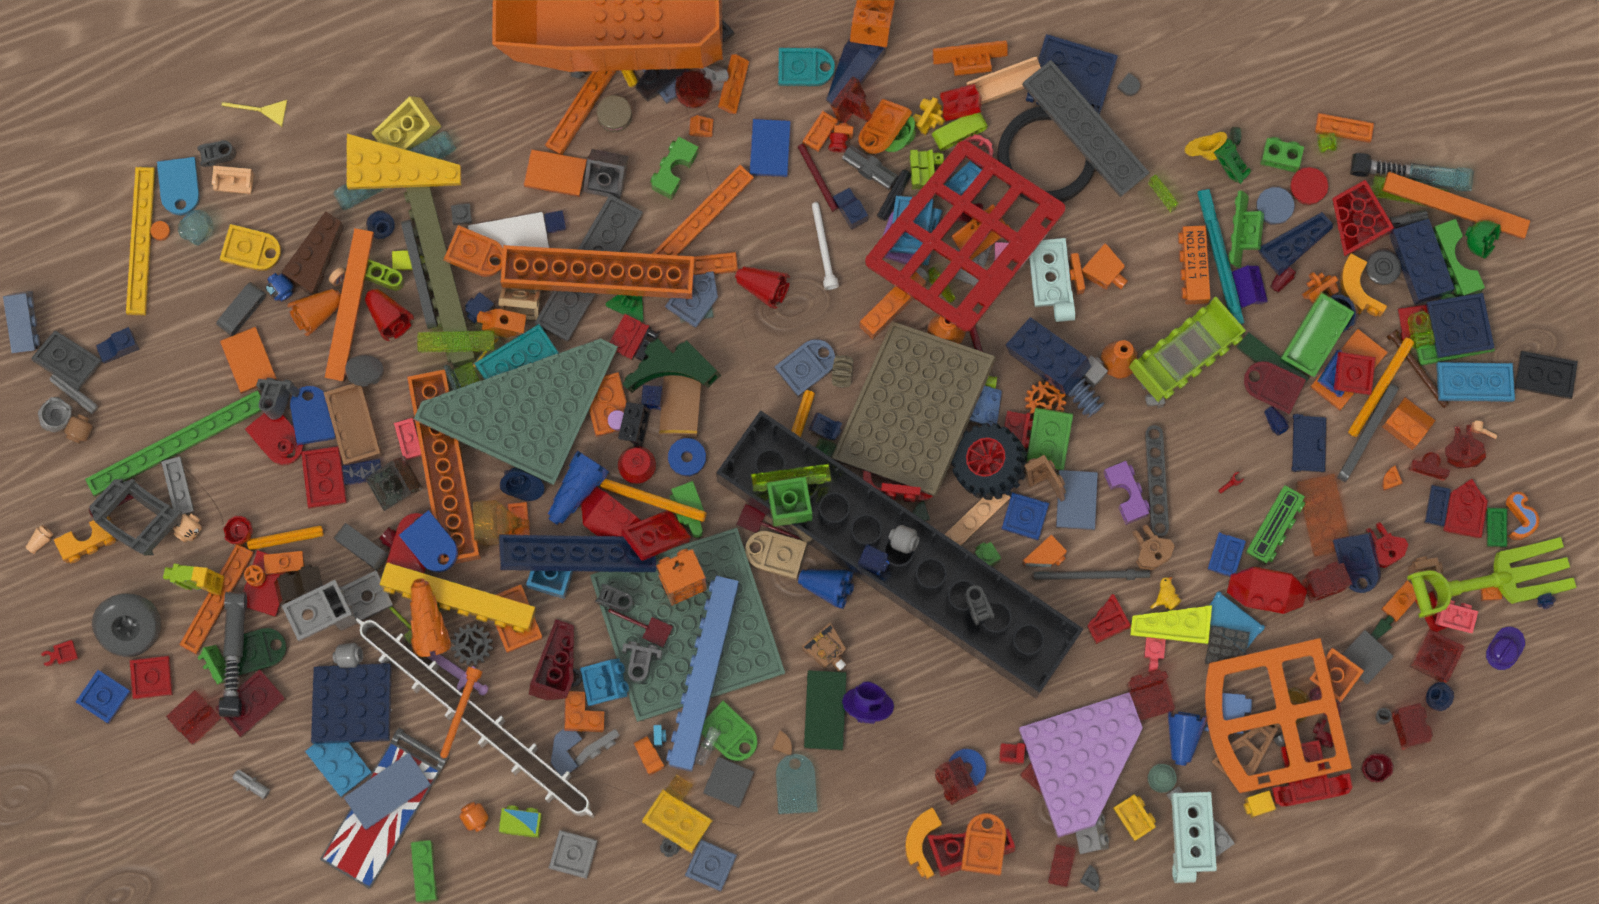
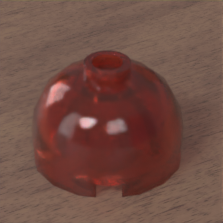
[675,71,713,109]

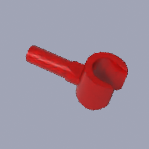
[1218,472,1244,494]

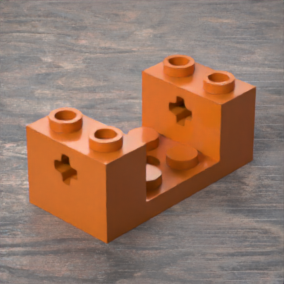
[850,0,895,47]
[656,549,707,606]

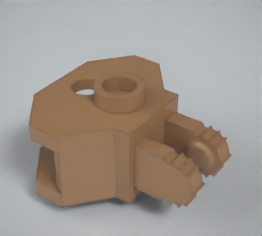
[1132,524,1175,571]

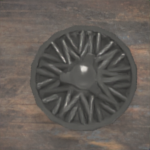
[1365,250,1401,285]

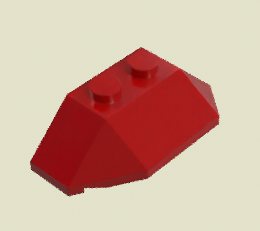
[581,487,641,537]
[1227,567,1307,614]

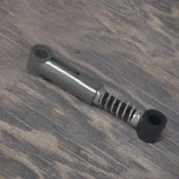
[219,592,247,717]

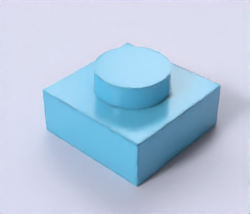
[653,725,666,747]

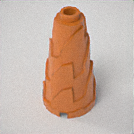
[410,578,451,657]

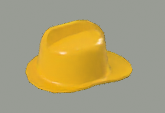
[1184,132,1227,161]

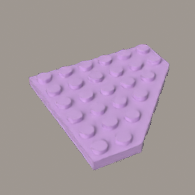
[1019,693,1143,838]

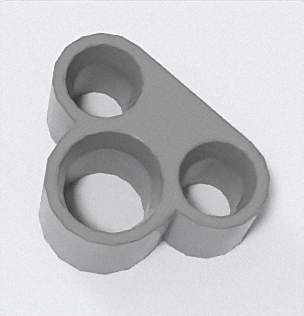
[700,65,728,92]

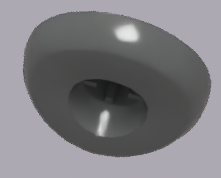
[92,594,161,657]

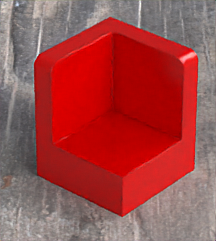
[999,743,1025,765]

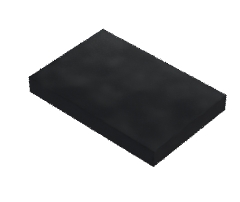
[1514,351,1578,399]

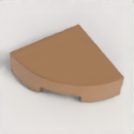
[772,730,792,756]

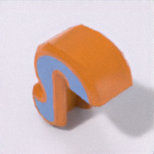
[1506,491,1540,541]

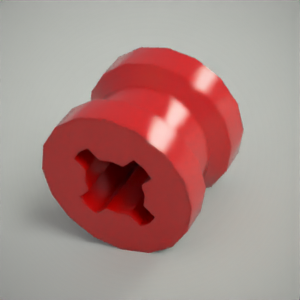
[828,133,848,153]

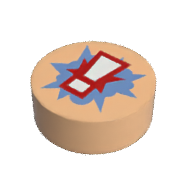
[329,268,346,286]

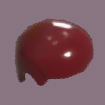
[1361,753,1394,783]

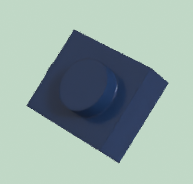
[808,413,842,440]

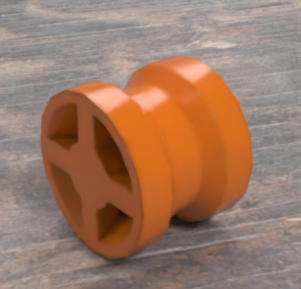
[244,565,266,587]

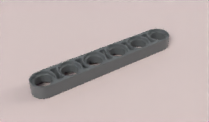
[401,219,437,329]
[1337,383,1399,483]
[1145,425,1169,538]

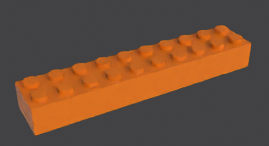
[500,245,695,299]
[407,370,481,565]

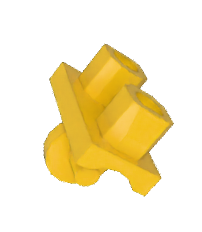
[913,97,945,135]

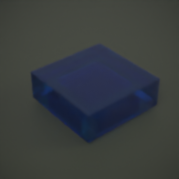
[544,210,566,233]

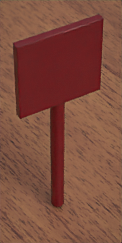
[736,504,801,540]
[608,609,673,648]

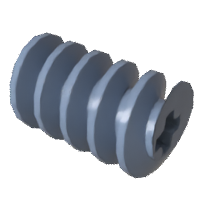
[1068,378,1105,418]

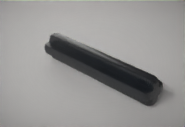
[877,169,911,221]

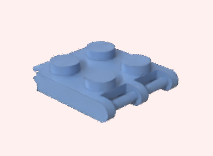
[1204,693,1252,734]

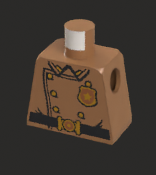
[802,623,848,672]

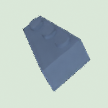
[3,291,40,353]

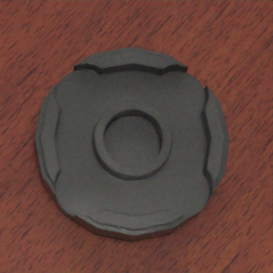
[345,355,384,387]

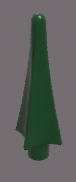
[1371,615,1394,640]

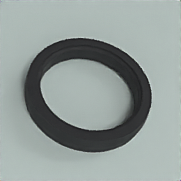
[997,106,1095,204]

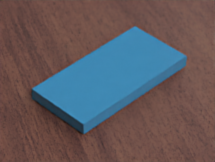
[1436,362,1515,402]

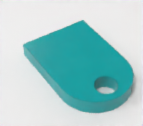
[778,48,835,86]

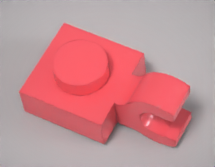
[1144,637,1166,672]

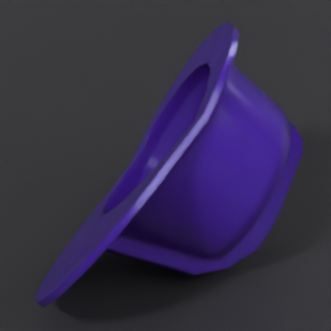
[1486,627,1525,670]

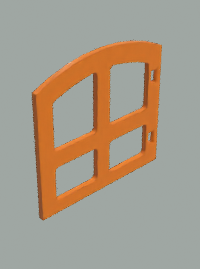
[1205,638,1352,793]

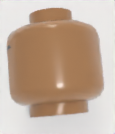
[64,414,93,444]

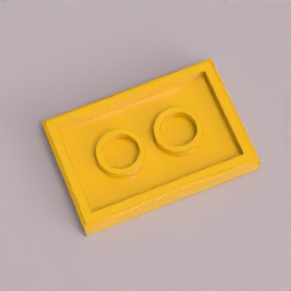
[642,789,713,853]

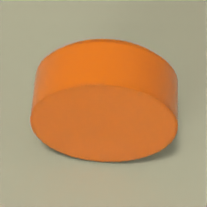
[150,221,170,241]

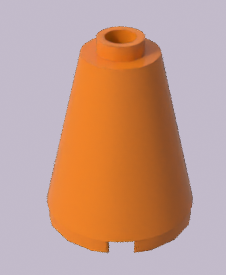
[287,289,341,336]
[927,315,965,344]
[1100,340,1139,379]

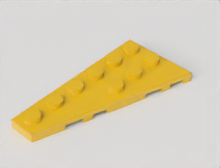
[347,134,461,190]

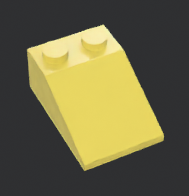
[372,96,442,151]

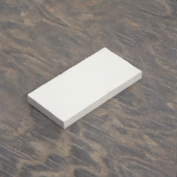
[468,212,549,260]

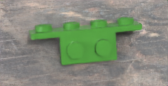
[1229,191,1264,268]

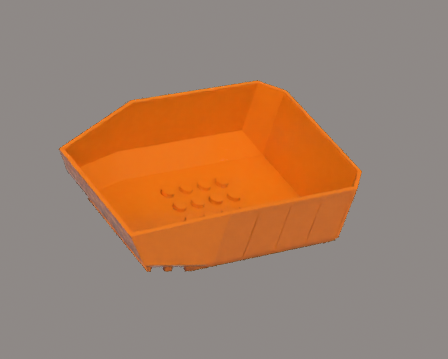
[492,0,723,72]

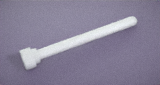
[812,202,839,290]

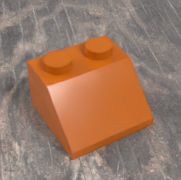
[1382,397,1436,450]

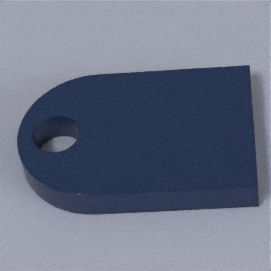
[1333,532,1381,593]

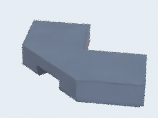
[551,729,582,776]

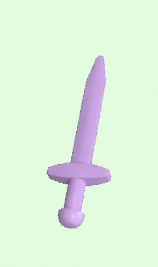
[427,651,489,695]

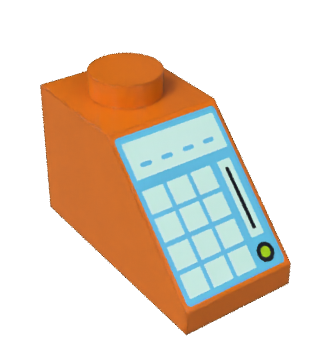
[1022,535,1067,567]

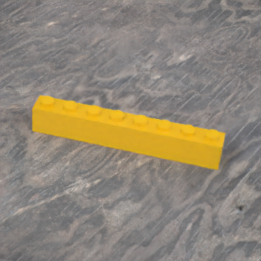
[379,563,536,633]

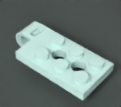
[1029,238,1075,322]

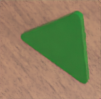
[605,295,644,322]

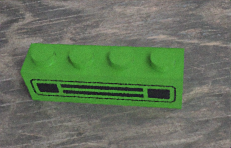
[1245,485,1305,565]

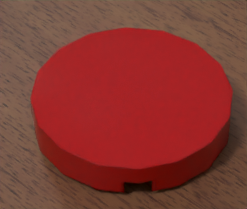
[1290,167,1328,205]

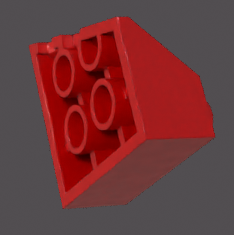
[1332,180,1394,257]

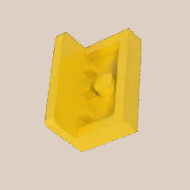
[1113,794,1156,841]

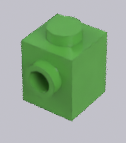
[974,542,1001,566]

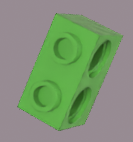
[1260,137,1304,173]

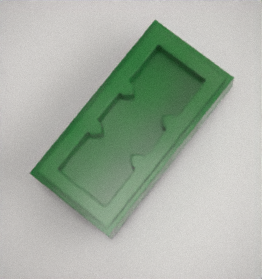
[1486,508,1507,548]

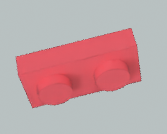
[394,418,421,461]

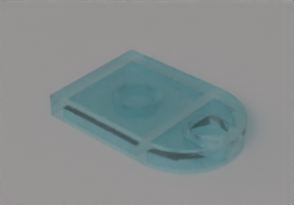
[776,754,817,815]

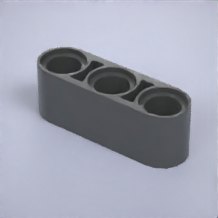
[216,282,266,336]
[334,523,388,571]

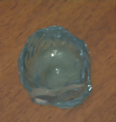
[178,210,214,246]

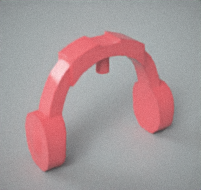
[955,134,993,156]

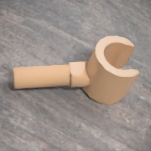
[1471,420,1497,439]

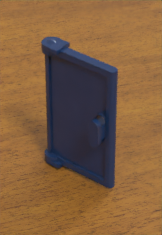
[1291,414,1326,472]

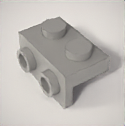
[1076,812,1109,854]

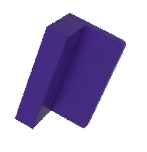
[1232,265,1268,308]

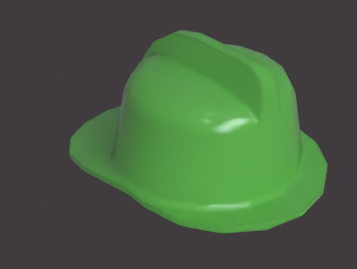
[885,115,916,152]

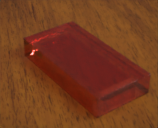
[1048,844,1075,888]

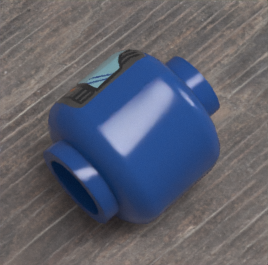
[266,273,294,302]

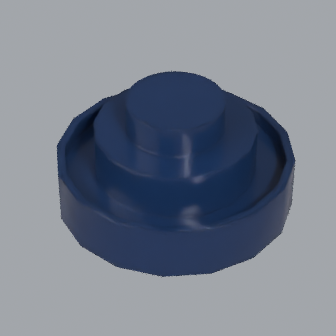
[366,211,395,239]
[1426,682,1454,711]

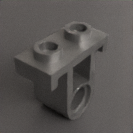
[622,641,663,684]

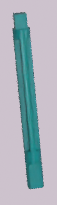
[1197,189,1244,325]

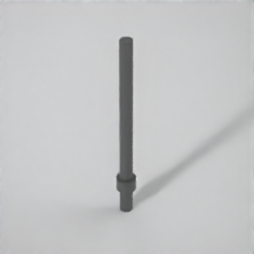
[1034,569,1150,580]

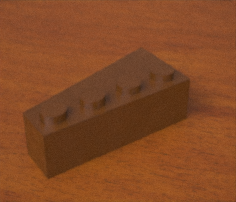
[281,211,344,295]

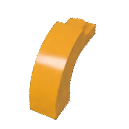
[1340,253,1387,317]
[905,807,942,879]

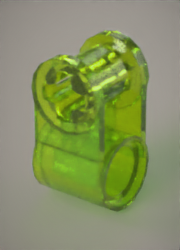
[1408,311,1435,349]

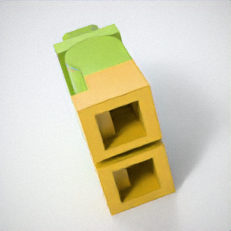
[163,563,224,595]

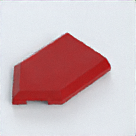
[1443,479,1488,538]

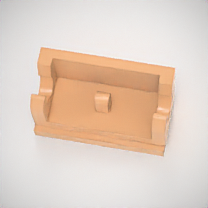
[212,166,254,194]

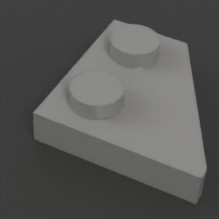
[574,729,620,767]

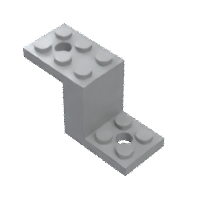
[282,570,394,642]

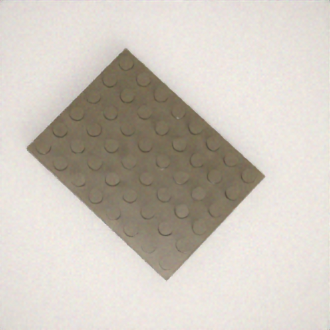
[832,321,996,497]

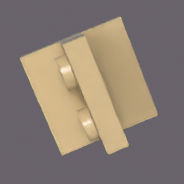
[499,288,541,320]

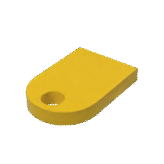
[219,224,281,271]

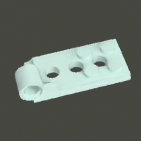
[1171,792,1217,883]

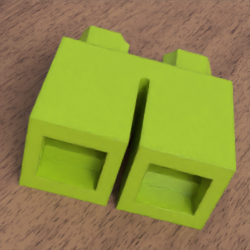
[909,149,944,190]

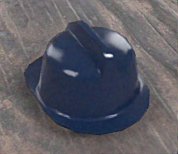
[500,467,544,501]

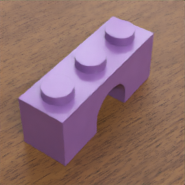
[1103,461,1150,525]

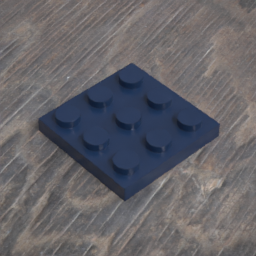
[1426,293,1495,359]

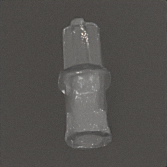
[695,727,721,765]

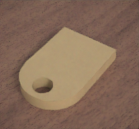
[745,531,807,580]

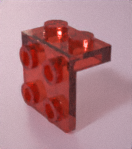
[1127,669,1175,721]

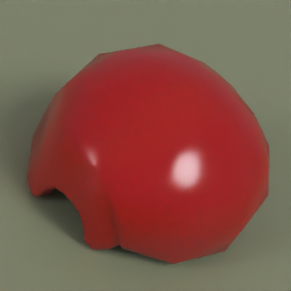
[223,516,253,545]

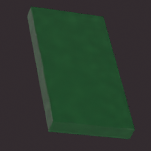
[804,670,847,751]

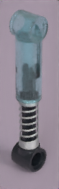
[1350,153,1474,191]

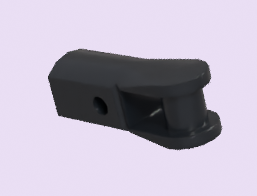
[634,326,660,361]

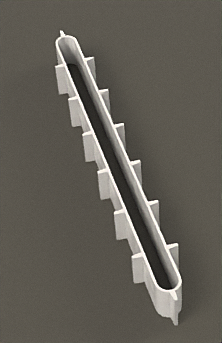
[356,618,595,818]

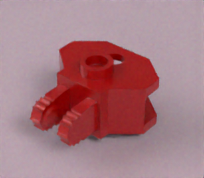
[1366,522,1409,569]

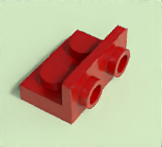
[940,84,981,121]
[1004,411,1033,449]

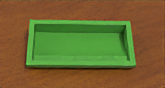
[1281,291,1354,377]

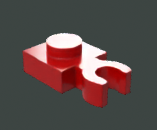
[41,640,79,667]

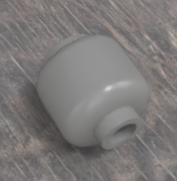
[889,525,919,553]
[333,643,363,668]

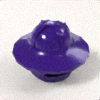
[842,682,894,724]

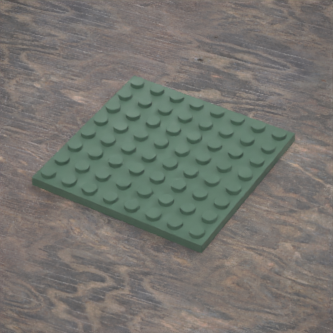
[590,528,785,722]

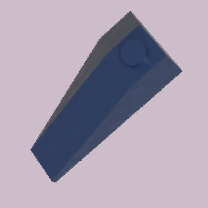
[826,39,886,111]

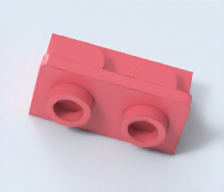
[1435,600,1479,634]

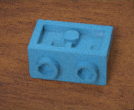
[944,161,989,196]

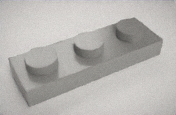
[161,457,195,514]

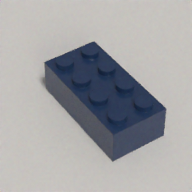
[1389,219,1454,306]
[1006,317,1091,395]

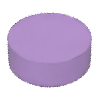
[608,410,624,431]

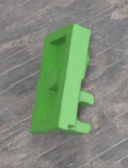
[198,645,227,685]

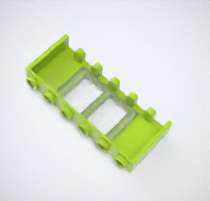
[1129,297,1246,402]

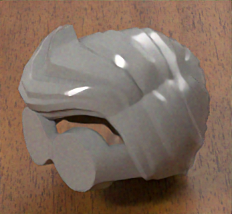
[38,397,72,432]

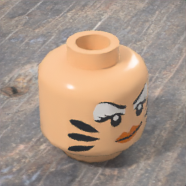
[173,513,202,543]

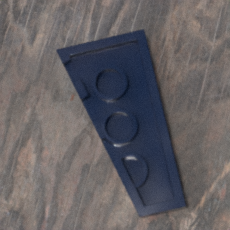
[1258,212,1333,276]

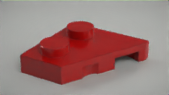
[1087,594,1131,644]

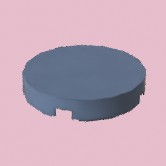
[1256,187,1294,225]

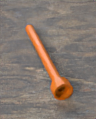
[440,667,483,758]

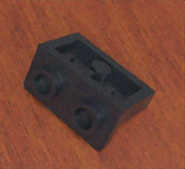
[618,402,651,447]

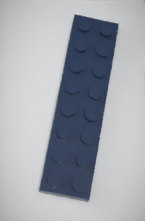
[499,535,657,572]

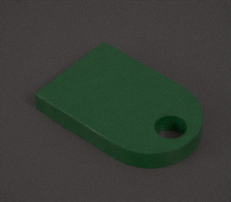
[238,628,287,677]

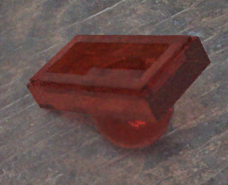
[1408,452,1450,481]

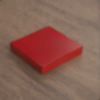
[1334,352,1376,395]
[130,656,173,700]

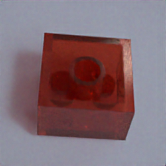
[1302,562,1352,603]
[1409,629,1465,683]
[1392,703,1433,751]

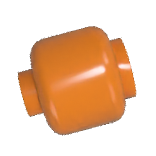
[459,801,489,832]

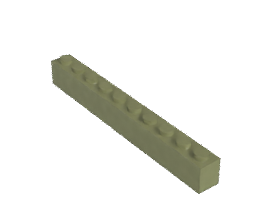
[404,187,476,368]

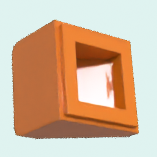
[689,115,713,137]

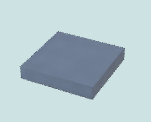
[685,840,737,892]

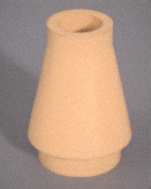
[25,525,53,554]

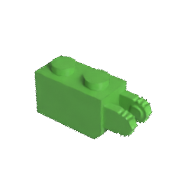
[669,481,704,538]

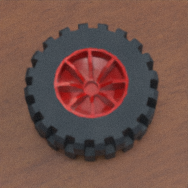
[951,423,1028,500]

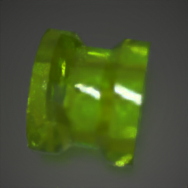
[1317,132,1337,153]

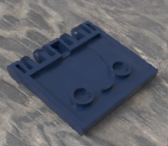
[1026,34,1118,115]

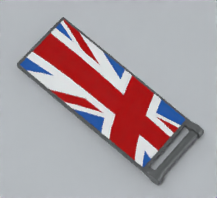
[320,727,449,889]

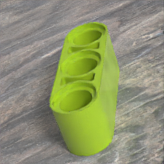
[931,112,988,151]
[365,259,404,291]

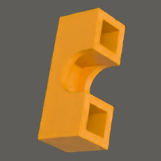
[54,516,116,564]

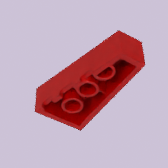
[927,828,1015,877]

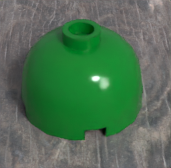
[1465,220,1501,259]

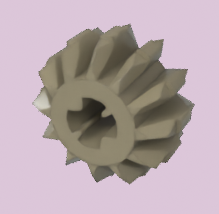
[832,355,854,388]

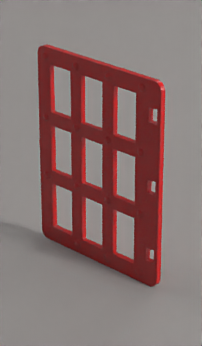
[865,141,1065,332]

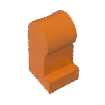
[633,736,665,776]

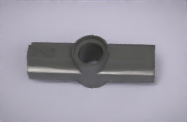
[842,145,898,190]

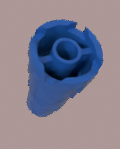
[548,451,609,525]

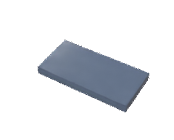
[344,753,431,830]

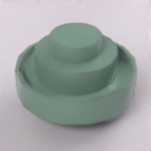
[1147,764,1177,793]

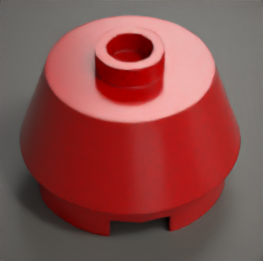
[618,446,656,484]

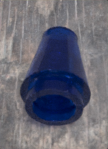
[1264,406,1290,436]

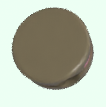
[597,95,632,132]

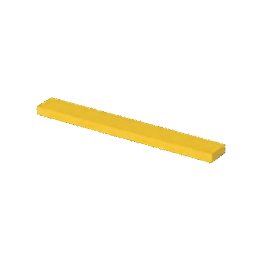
[126,167,156,315]

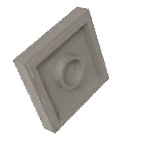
[549,830,598,879]

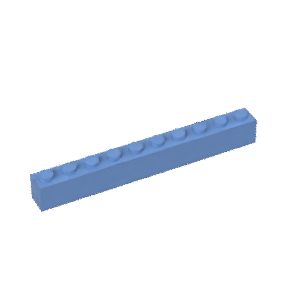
[666,576,739,772]

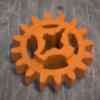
[1024,381,1066,416]

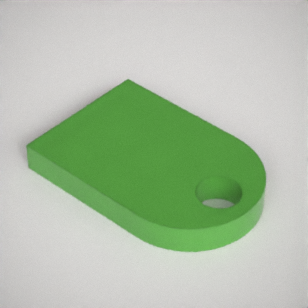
[702,701,757,762]

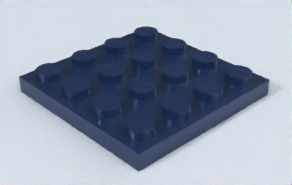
[311,663,392,744]

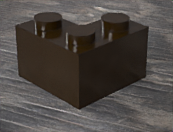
[274,565,323,605]

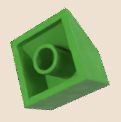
[767,477,812,527]

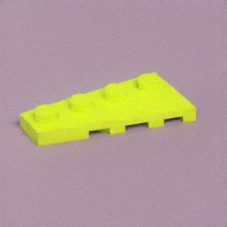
[1130,605,1212,644]

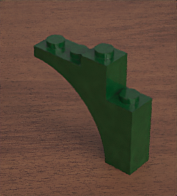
[622,338,721,393]

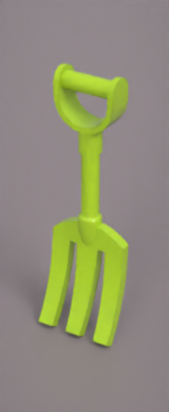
[1407,537,1577,618]

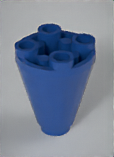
[798,569,854,609]

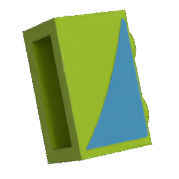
[499,805,542,838]

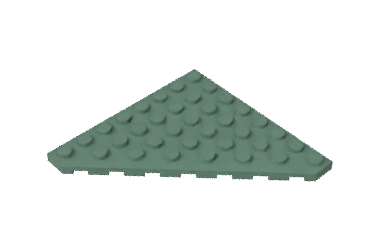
[413,338,618,485]

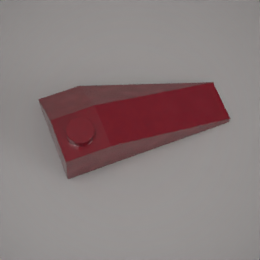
[529,619,574,701]

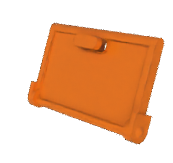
[951,204,1010,260]

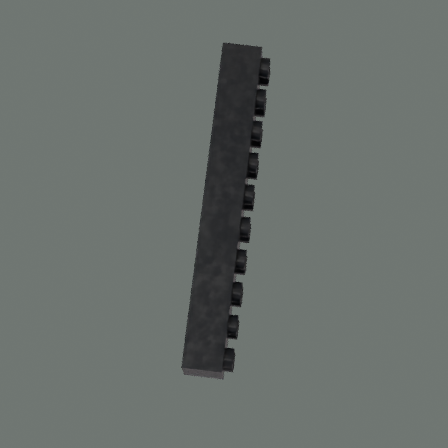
[716,410,1083,699]

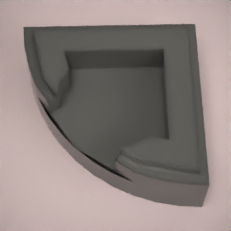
[1080,865,1099,892]

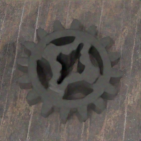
[451,624,493,666]

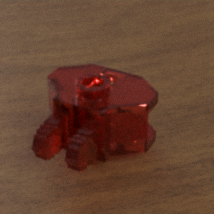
[1445,425,1486,469]

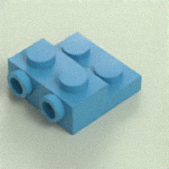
[580,659,629,706]

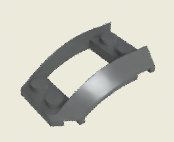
[89,479,182,556]

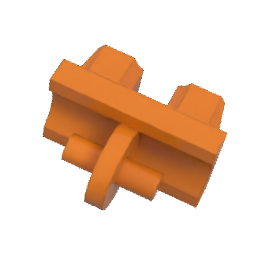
[1302,272,1339,304]

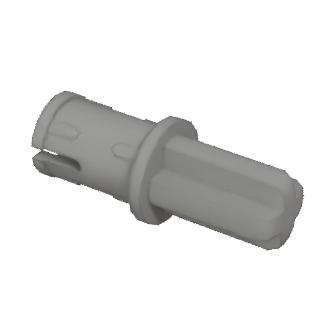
[233,769,271,799]

